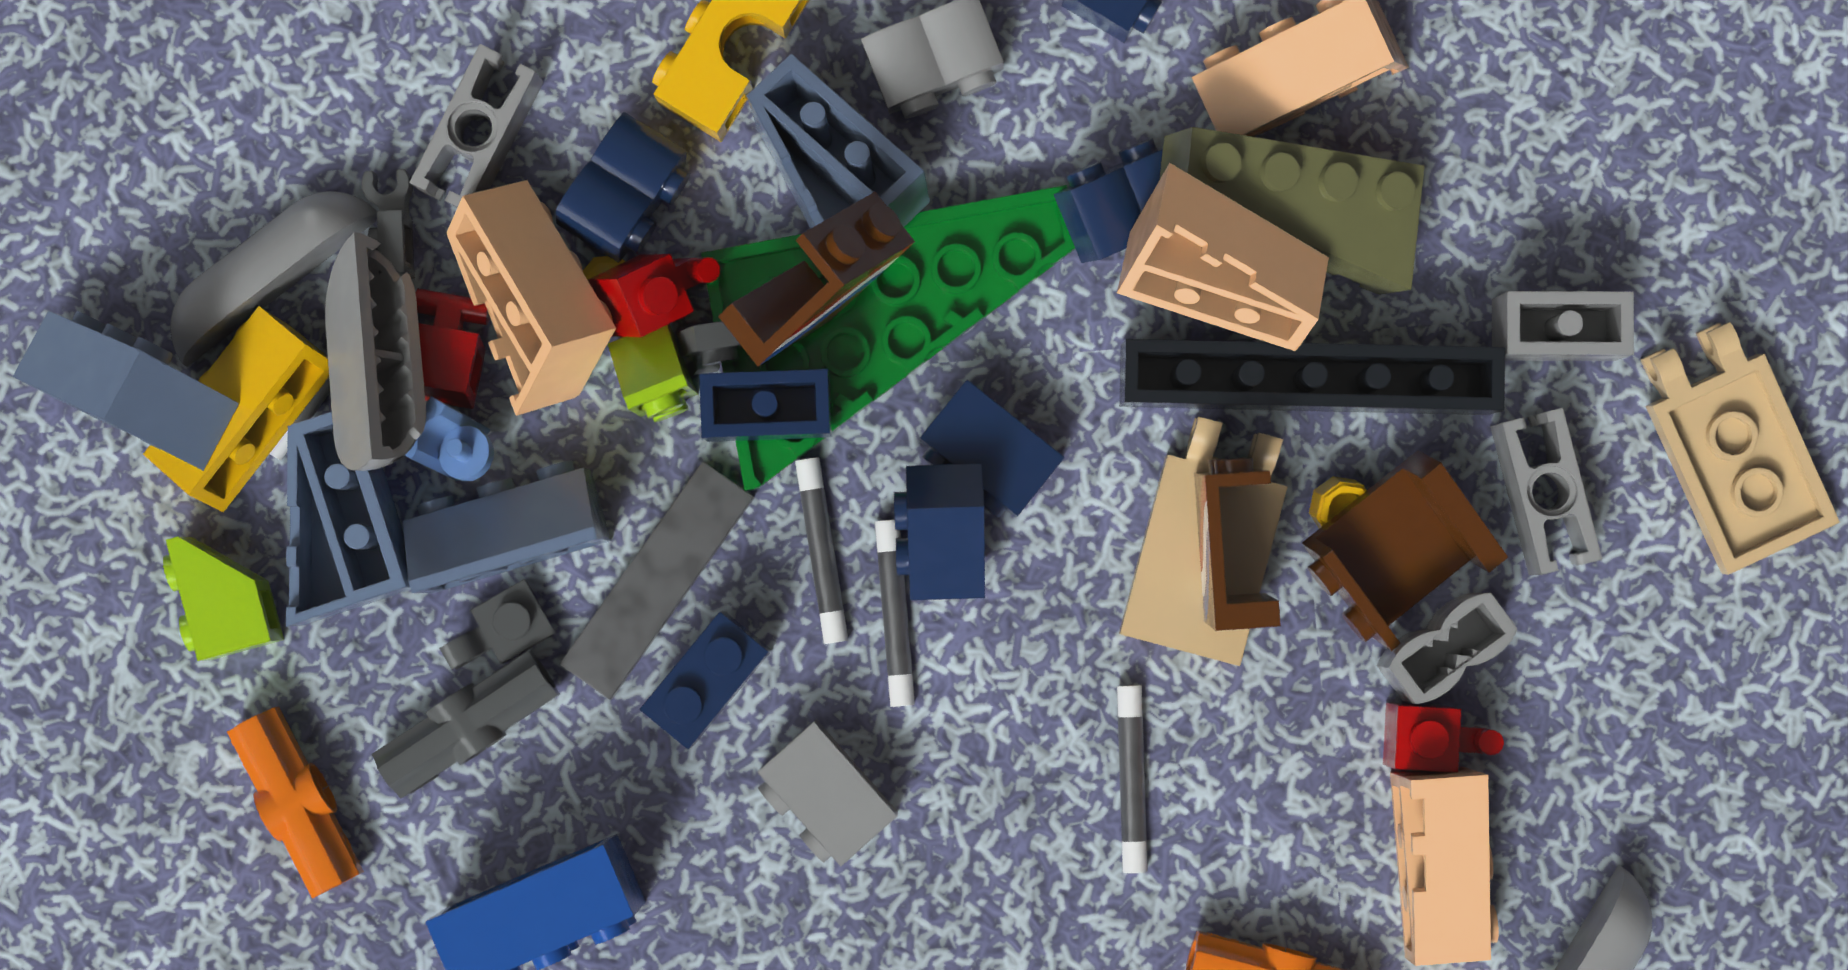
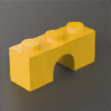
[652,0,810,142]

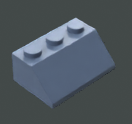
[403,460,611,593]

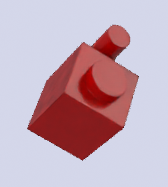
[588,254,720,338]
[415,288,490,409]
[1383,703,1504,772]

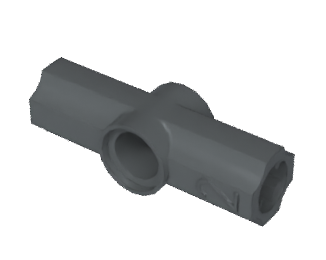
[371,650,560,799]

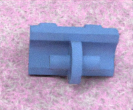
[405,396,494,481]

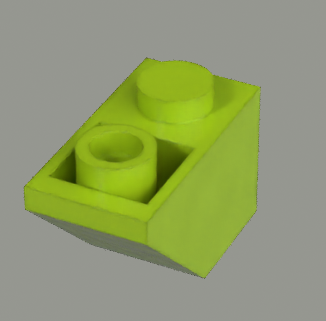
[607,324,698,422]
[163,536,284,661]

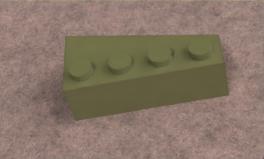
[1160,127,1425,295]

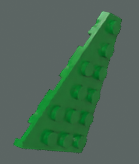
[701,185,1076,491]

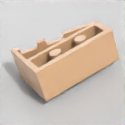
[1192,0,1409,137]
[1117,163,1329,351]
[446,180,616,416]
[1390,767,1499,966]

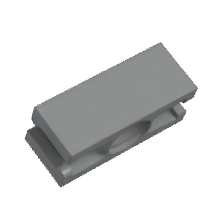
[409,44,544,208]
[1490,408,1603,575]

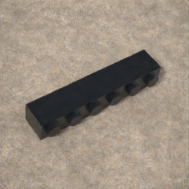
[1119,339,1505,415]

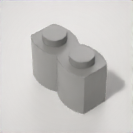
[861,0,1004,119]
[1377,593,1517,704]

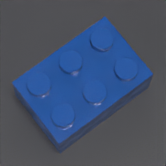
[425,834,646,970]

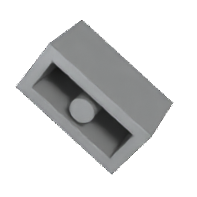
[1492,291,1634,361]
[758,719,898,867]

